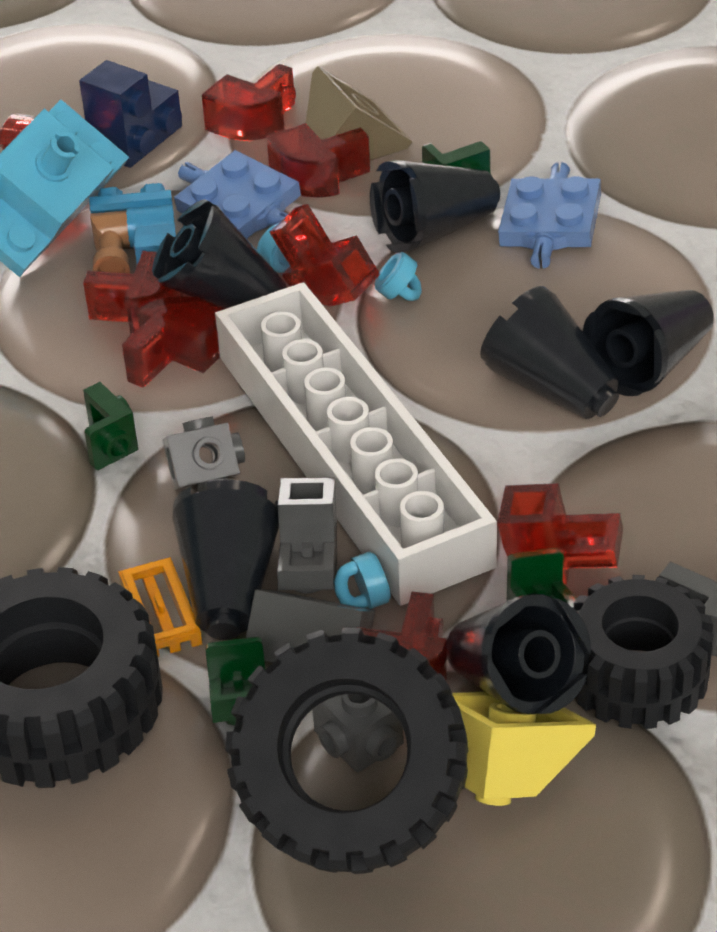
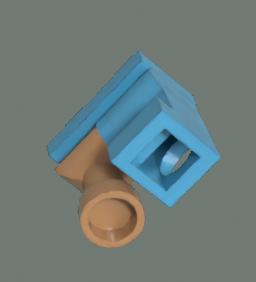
[89,183,176,285]

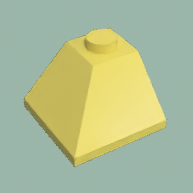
[452,692,596,806]

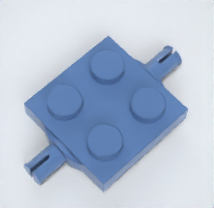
[174,150,301,239]
[498,162,601,269]

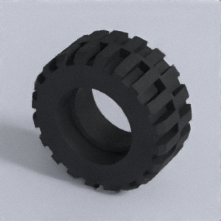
[0,567,163,788]
[225,628,469,874]

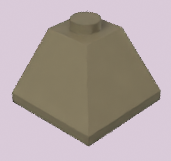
[305,66,412,166]

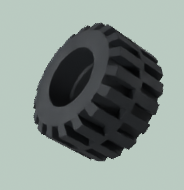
[573,575,714,729]

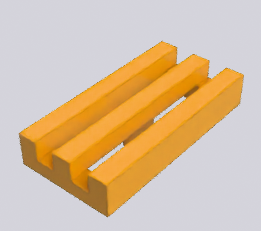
[118,557,202,657]

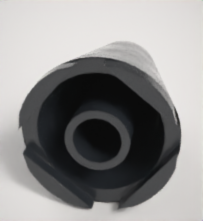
[370,160,500,253]
[152,199,286,309]
[480,286,619,419]
[583,290,714,396]
[172,479,279,640]
[446,594,591,714]

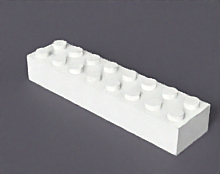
[215,282,497,606]

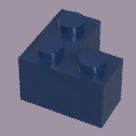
[79,60,182,168]

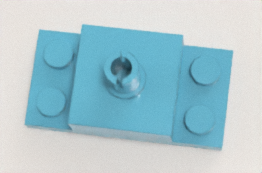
[0,99,129,277]

